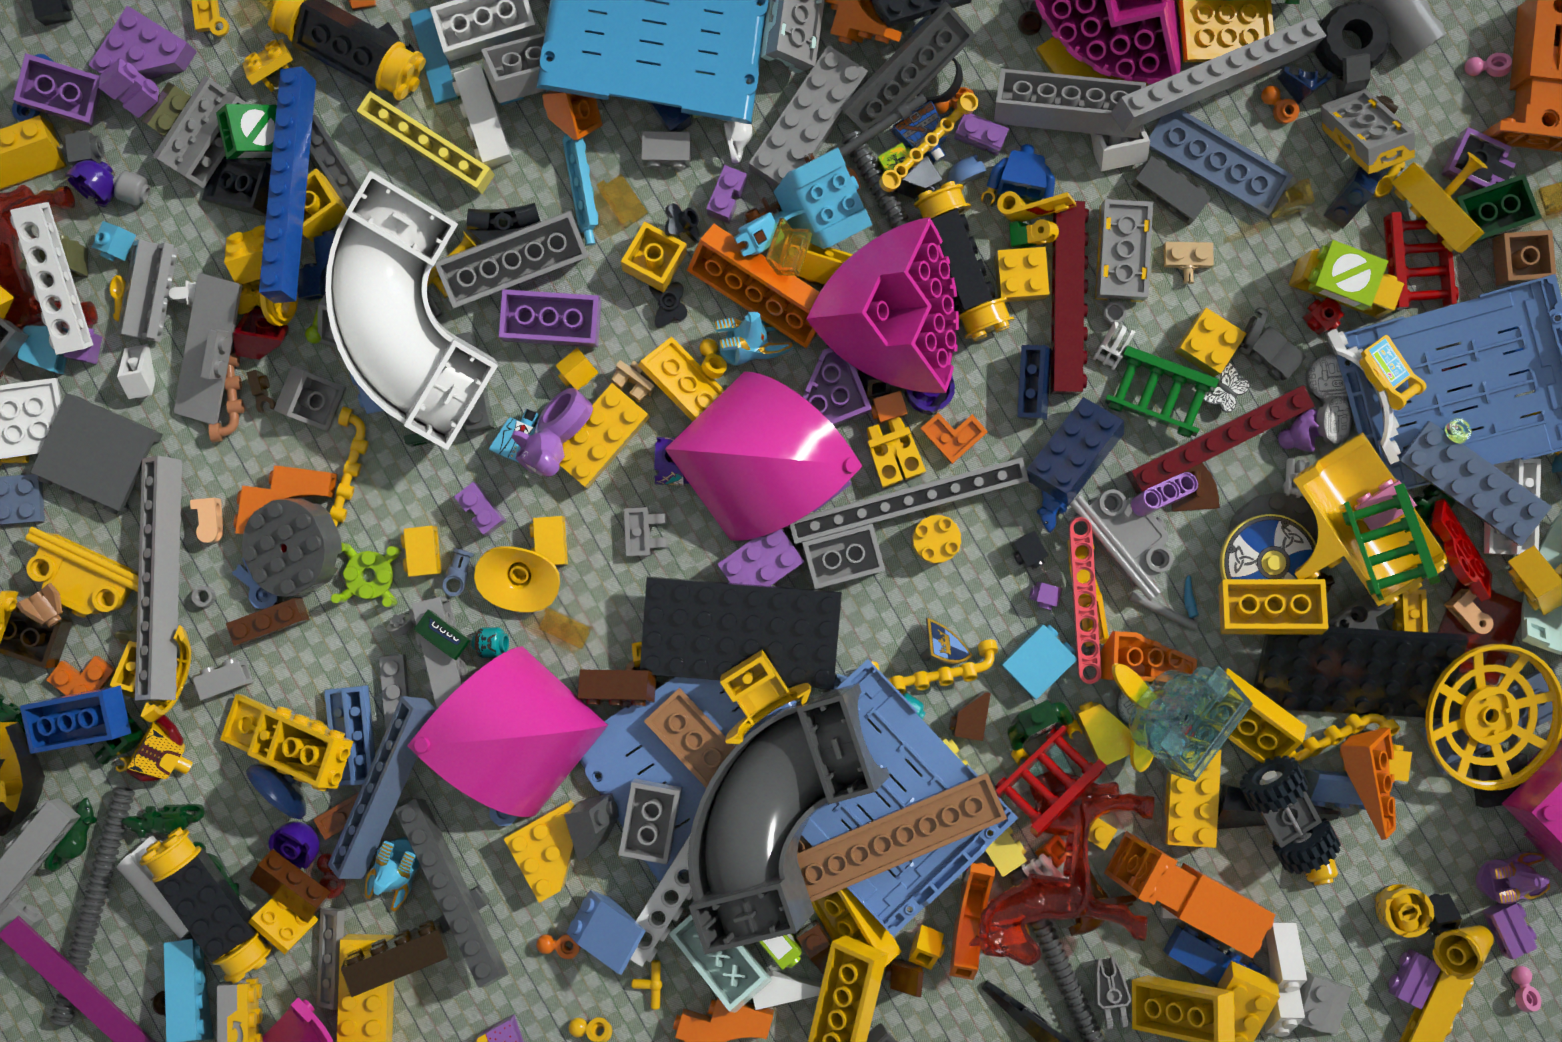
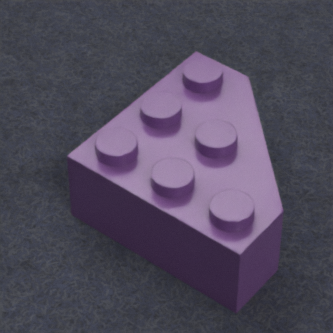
[88,6,197,79]
[803,348,872,426]

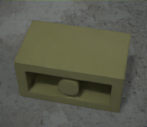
[141,82,191,137]

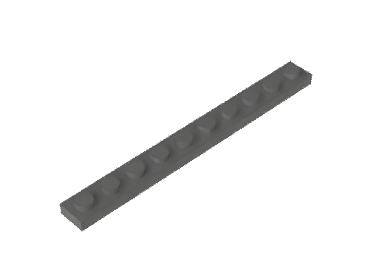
[310,114,443,318]

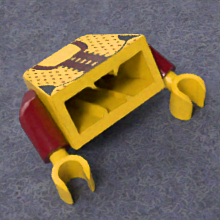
[116,714,193,782]

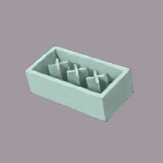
[669,915,772,1013]

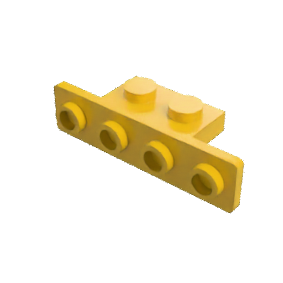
[1392,589,1428,632]

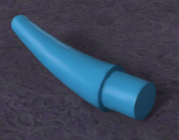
[1184,575,1199,618]

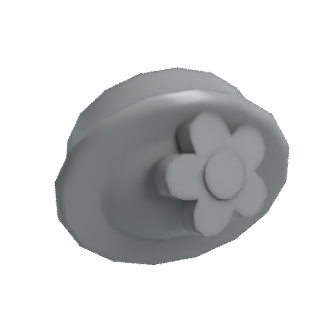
[386,614,414,636]

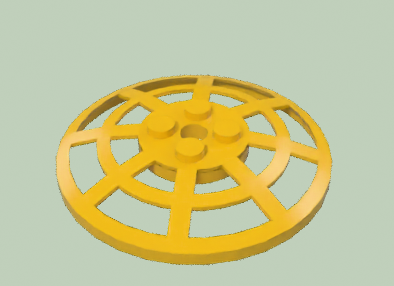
[1425,644,1562,790]

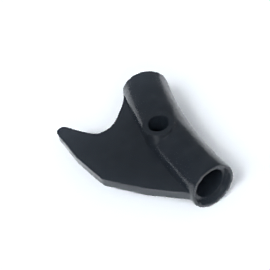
[466,202,540,243]

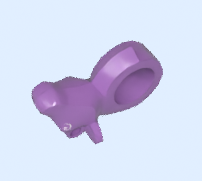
[511,388,593,477]

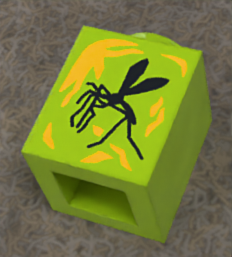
[876,143,915,173]

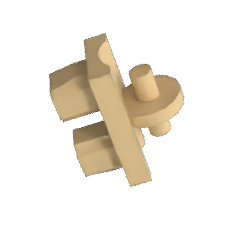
[611,360,655,403]

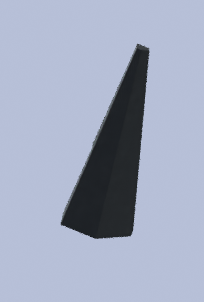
[1217,784,1341,830]
[982,980,1073,1042]

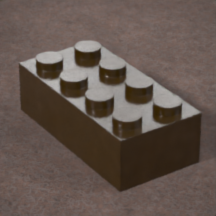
[0,605,73,668]
[341,920,450,997]

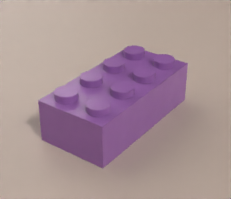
[499,289,602,348]

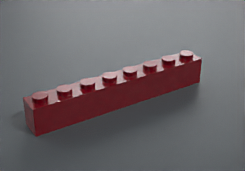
[1050,201,1089,395]
[1126,385,1315,494]

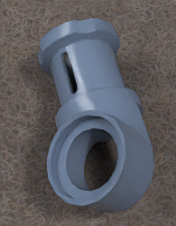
[442,547,474,596]

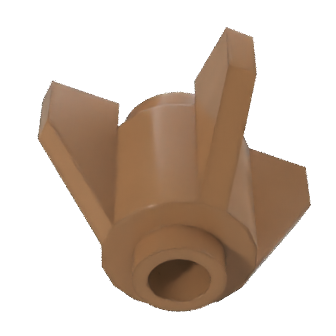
[16,583,64,627]

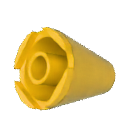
[1433,925,1494,980]

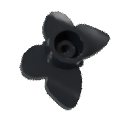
[665,203,700,244]
[648,282,687,328]

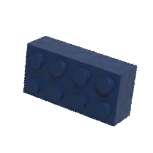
[1027,397,1124,506]

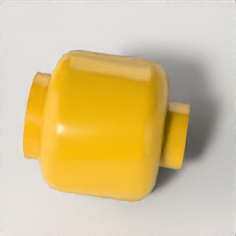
[1304,859,1338,886]

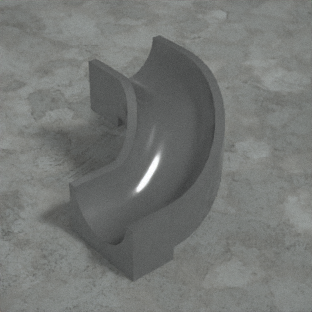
[688,683,890,955]

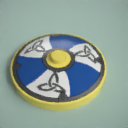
[1220,514,1318,579]

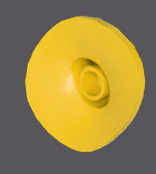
[474,546,560,612]

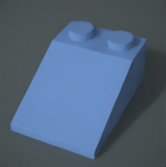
[566,890,646,975]

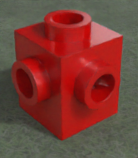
[1302,297,1345,335]

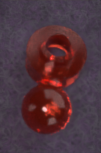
[316,853,346,898]

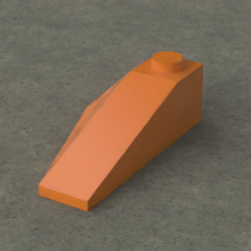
[1100,631,1197,683]
[1340,727,1396,840]

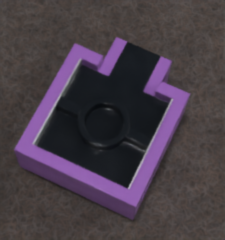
[1441,127,1516,190]

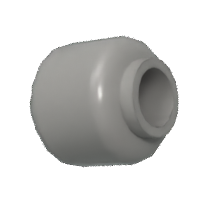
[113,170,151,206]

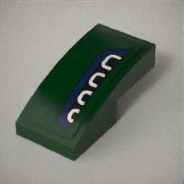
[414,609,471,660]

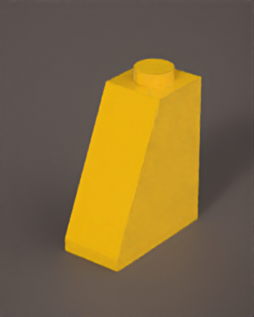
[1074,700,1132,765]

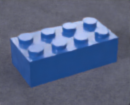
[20,685,131,754]

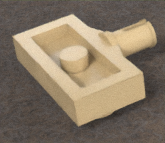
[1164,242,1214,284]

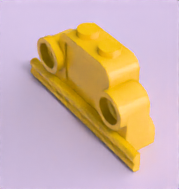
[25,527,139,618]

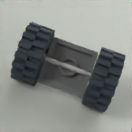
[1239,755,1341,874]

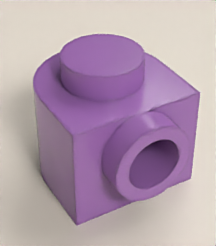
[1029,582,1062,610]

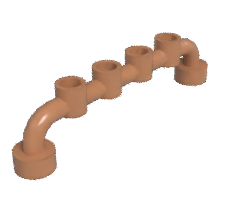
[209,329,245,443]

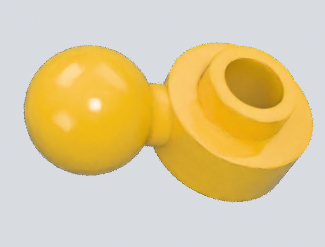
[699,338,727,379]
[568,1017,612,1042]

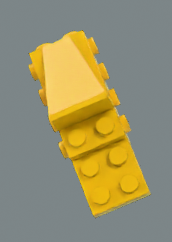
[220,694,354,791]

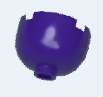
[65,160,114,207]
[268,821,320,870]

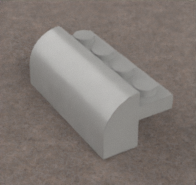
[1361,0,1447,62]
[153,76,248,188]
[116,239,178,342]

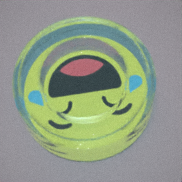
[1445,418,1472,444]

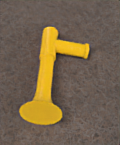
[1444,152,1488,197]
[427,231,477,299]

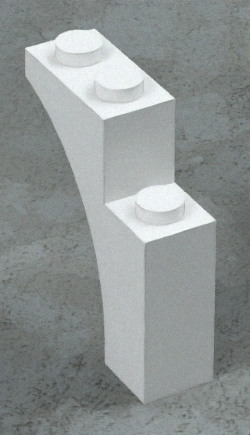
[1264,923,1307,1037]

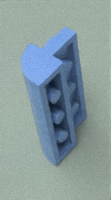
[324,685,375,786]

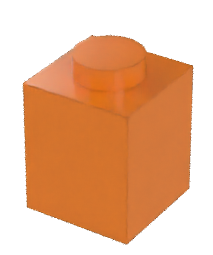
[871,391,908,424]

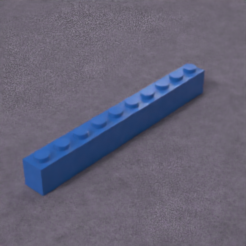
[259,66,316,303]

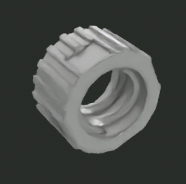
[191,586,216,607]

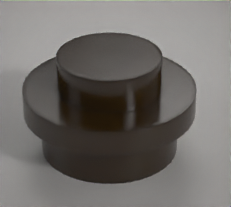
[1018,11,1042,36]

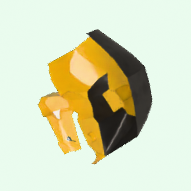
[0,722,45,837]

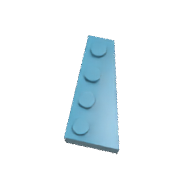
[164,939,213,1042]

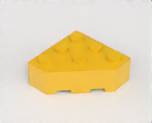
[504,799,575,903]

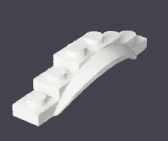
[1325,329,1401,465]

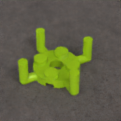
[331,542,402,607]

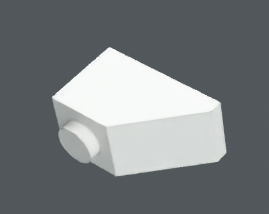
[117,344,155,399]

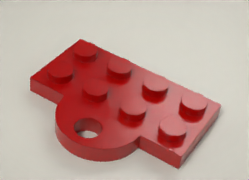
[1431,498,1493,602]

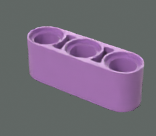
[1131,472,1198,517]

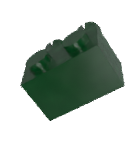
[86,712,145,765]

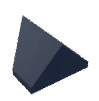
[1278,66,1332,104]

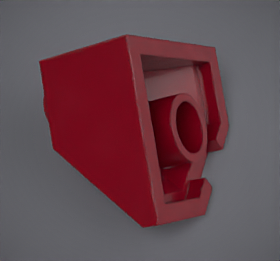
[233,306,289,360]

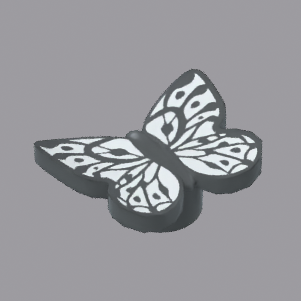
[1203,362,1251,413]

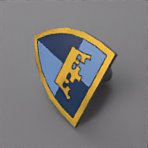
[921,618,973,664]

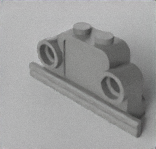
[1070,489,1173,601]

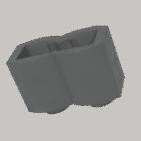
[1249,326,1306,381]

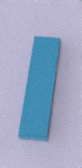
[409,8,459,105]

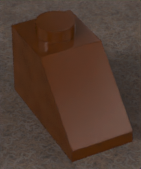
[949,691,991,741]
[796,919,832,974]
[885,959,924,997]

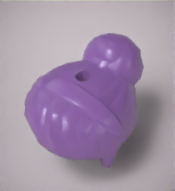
[1278,408,1323,452]

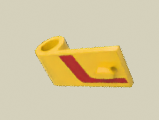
[997,191,1076,222]

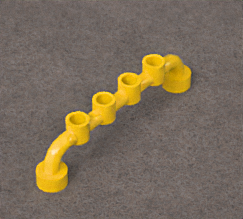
[879,92,978,192]
[330,406,369,527]
[860,639,998,694]
[1289,713,1400,765]

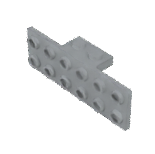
[174,273,242,425]

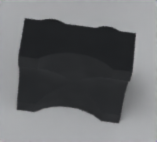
[1471,753,1528,808]

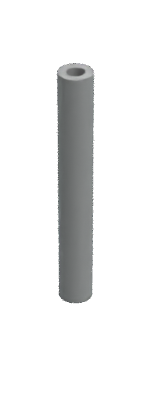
[1129,592,1198,631]

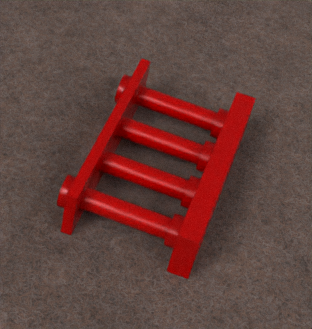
[1383,212,1459,311]
[995,725,1107,838]

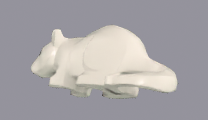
[722,120,753,164]

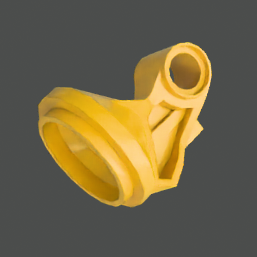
[237,280,298,326]

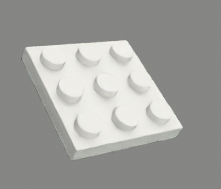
[0,378,62,459]

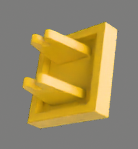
[242,39,293,92]
[248,897,319,955]

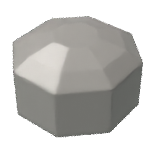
[1102,302,1126,325]

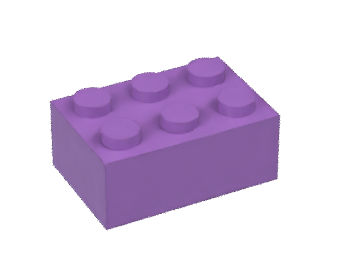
[13,53,102,127]
[717,529,804,586]

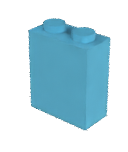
[1000,624,1078,700]

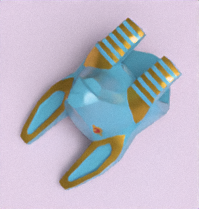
[714,312,793,366]
[365,837,420,911]

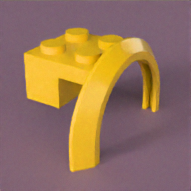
[109,625,191,722]
[720,650,811,744]

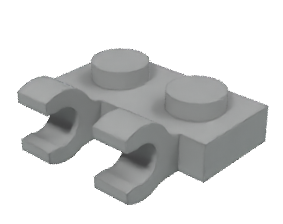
[624,507,668,556]

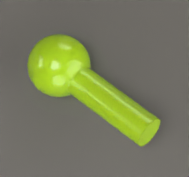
[305,299,321,344]

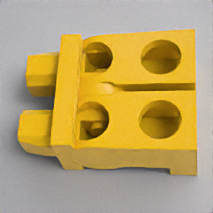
[867,417,926,489]

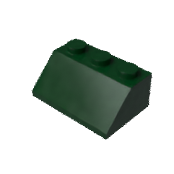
[1455,173,1542,246]

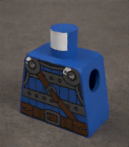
[892,101,947,164]

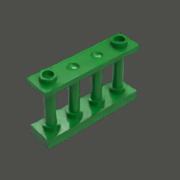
[1105,345,1219,438]
[1342,483,1441,601]

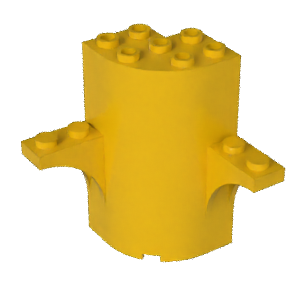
[1293,432,1447,607]

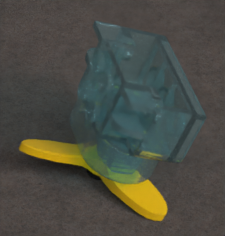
[1112,663,1253,782]

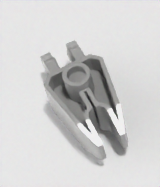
[1094,957,1132,1030]

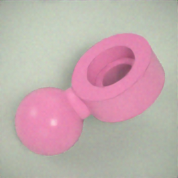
[1464,53,1512,77]
[1511,966,1541,1012]

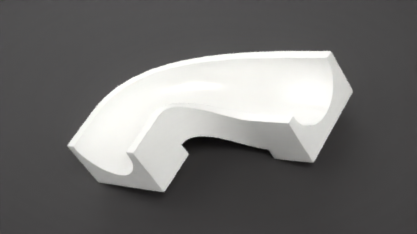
[326,170,498,450]

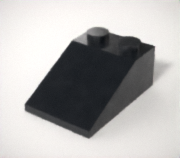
[202,156,271,217]

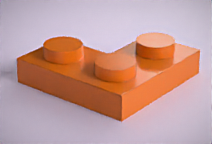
[920,412,988,464]
[46,656,116,695]

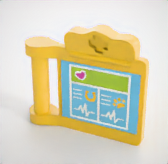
[1359,335,1426,410]

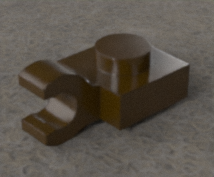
[246,370,276,413]

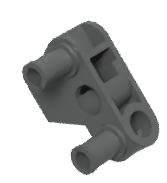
[1328,593,1394,629]

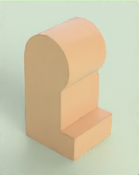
[190,498,223,543]
[1444,589,1493,634]

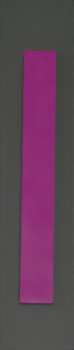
[0,915,155,1042]

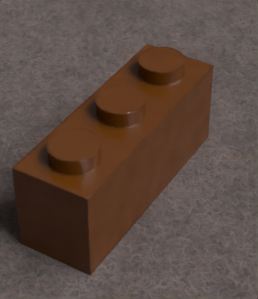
[226,598,310,646]
[578,669,656,707]
[250,849,331,923]

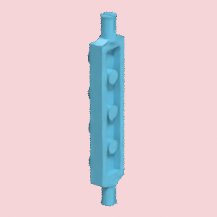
[562,133,598,246]

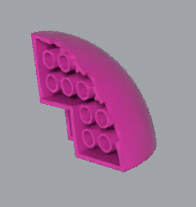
[1035,0,1181,84]
[807,217,959,393]
[1502,738,1562,873]

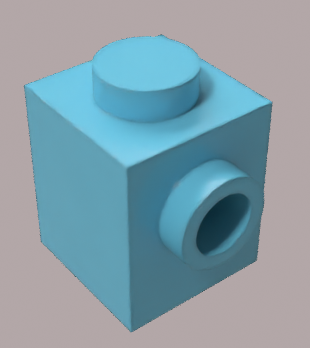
[92,221,136,262]

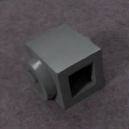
[63,129,104,166]

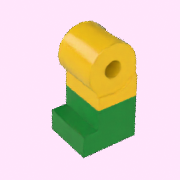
[1009,219,1059,249]

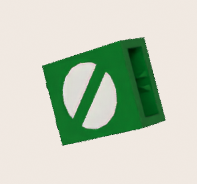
[216,104,277,159]

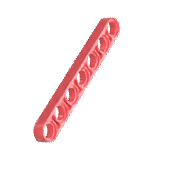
[1068,517,1101,684]

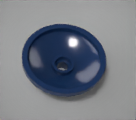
[246,764,306,819]

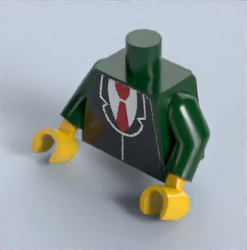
[1007,700,1083,766]

